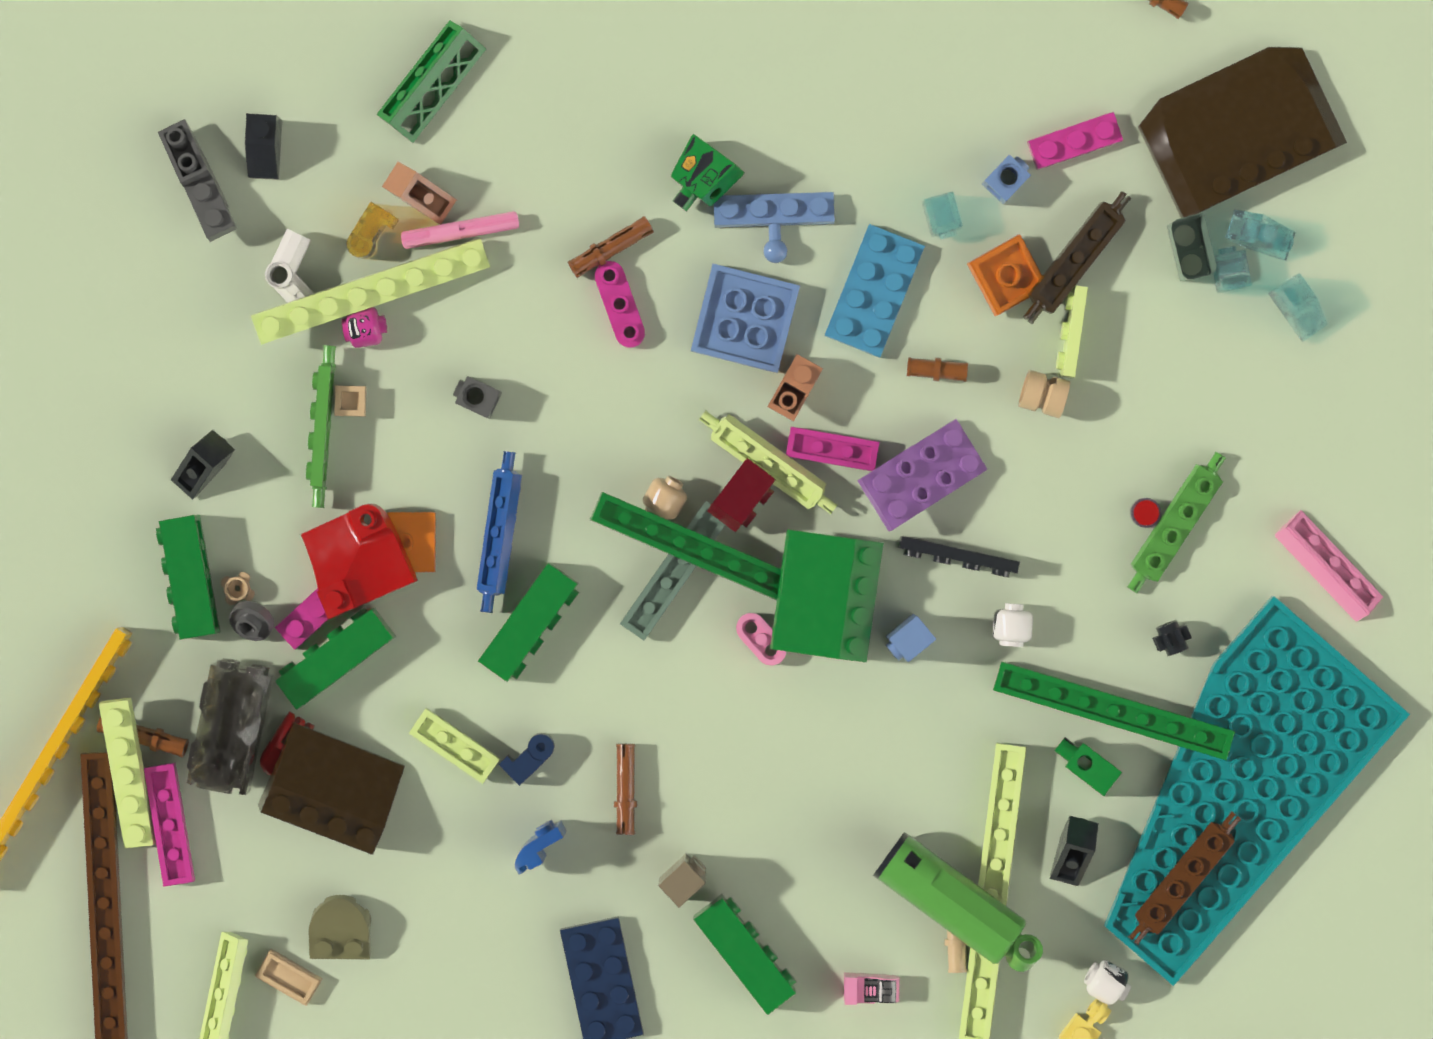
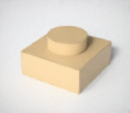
[334,386,367,417]

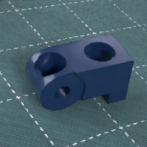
[499,733,555,786]

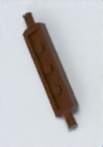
[1128,811,1242,945]

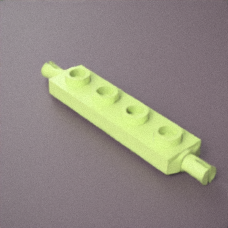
[699,410,838,515]

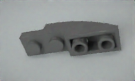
[158,119,237,242]

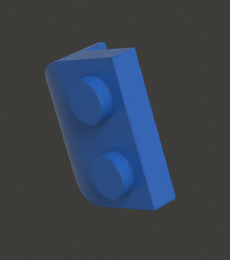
[515,819,567,875]

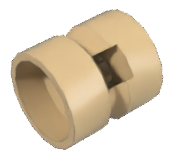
[1018,370,1070,418]

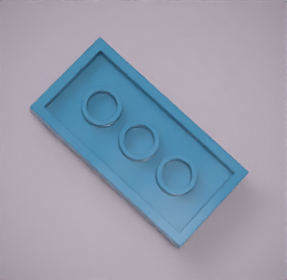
[824,224,925,358]

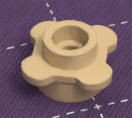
[221,572,255,605]

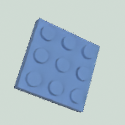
[691,264,800,374]

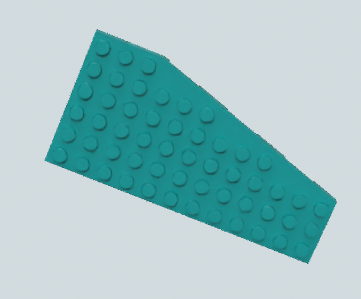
[1104,596,1410,986]

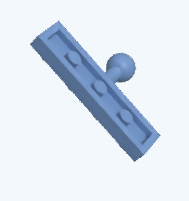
[714,192,835,263]

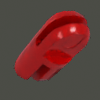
[260,711,315,775]

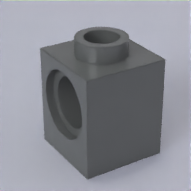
[453,376,502,419]

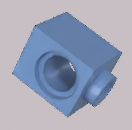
[982,155,1031,204]

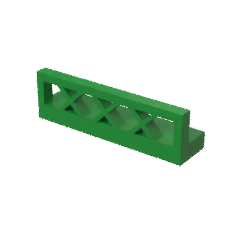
[376,20,486,143]

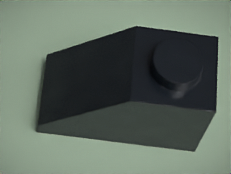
[245,113,282,180]
[171,430,235,500]
[1050,816,1099,886]

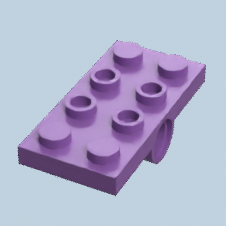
[857,419,988,532]

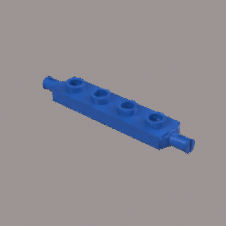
[477,451,522,613]

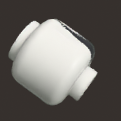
[993,603,1033,647]
[1084,960,1131,1005]

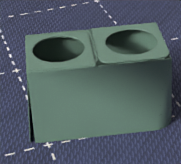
[1167,213,1217,281]

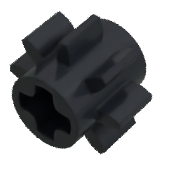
[1152,620,1192,656]

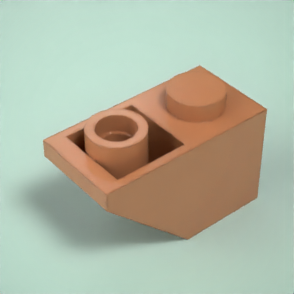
[767,354,823,422]

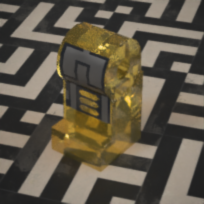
[347,202,400,259]

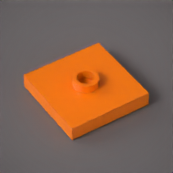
[967,234,1042,316]
[386,512,436,572]

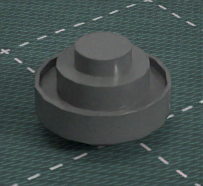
[229,601,274,641]

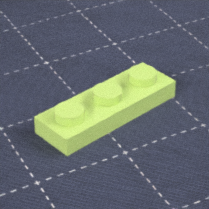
[1056,286,1088,378]
[409,708,501,784]

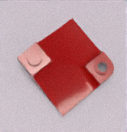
[301,503,418,619]

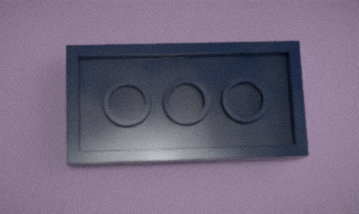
[560,916,644,1039]

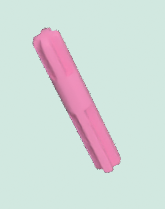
[401,211,519,249]

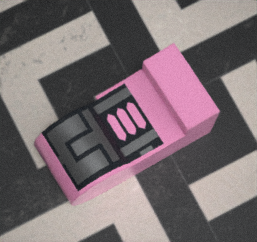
[844,972,900,1005]

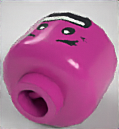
[342,307,388,348]

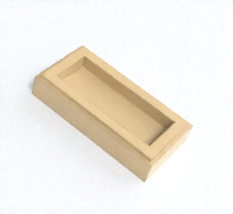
[255,949,322,1006]

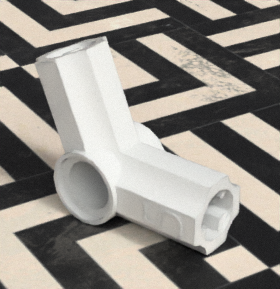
[265,229,314,303]

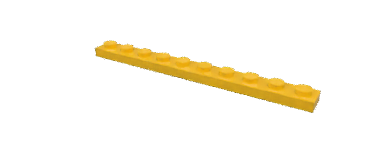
[0,627,132,861]

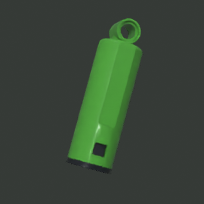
[873,832,1043,972]

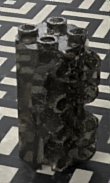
[186,658,274,795]

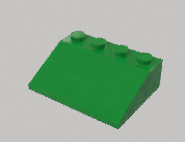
[770,529,884,663]

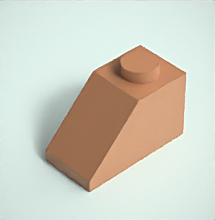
[382,162,457,225]

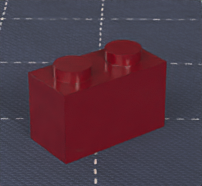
[707,458,776,533]

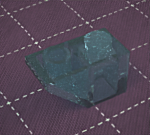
[1225,209,1296,261]
[1268,273,1328,342]

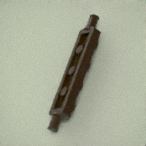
[1023,191,1131,324]

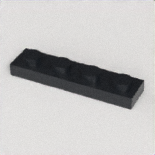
[898,536,1020,578]

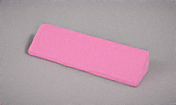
[1275,510,1383,621]

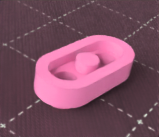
[736,613,786,666]

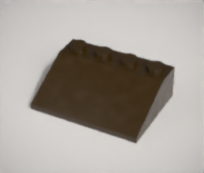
[258,722,405,855]

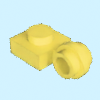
[1058,999,1111,1039]

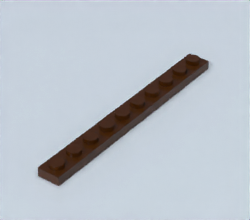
[80,752,128,1039]

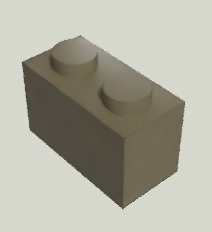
[658,853,706,908]

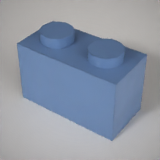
[885,614,936,662]

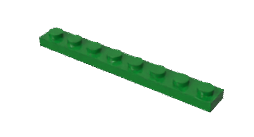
[590,492,781,601]
[993,661,1235,761]

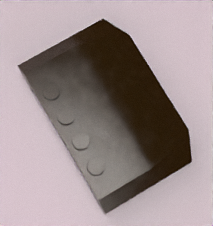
[1138,47,1347,218]

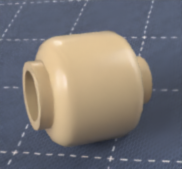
[643,476,687,520]

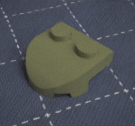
[308,895,371,960]

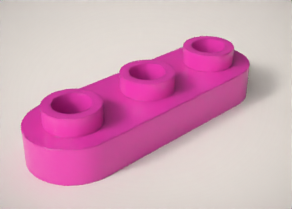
[595,261,645,348]

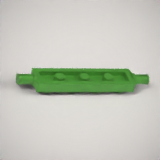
[306,345,336,508]
[1127,452,1226,594]

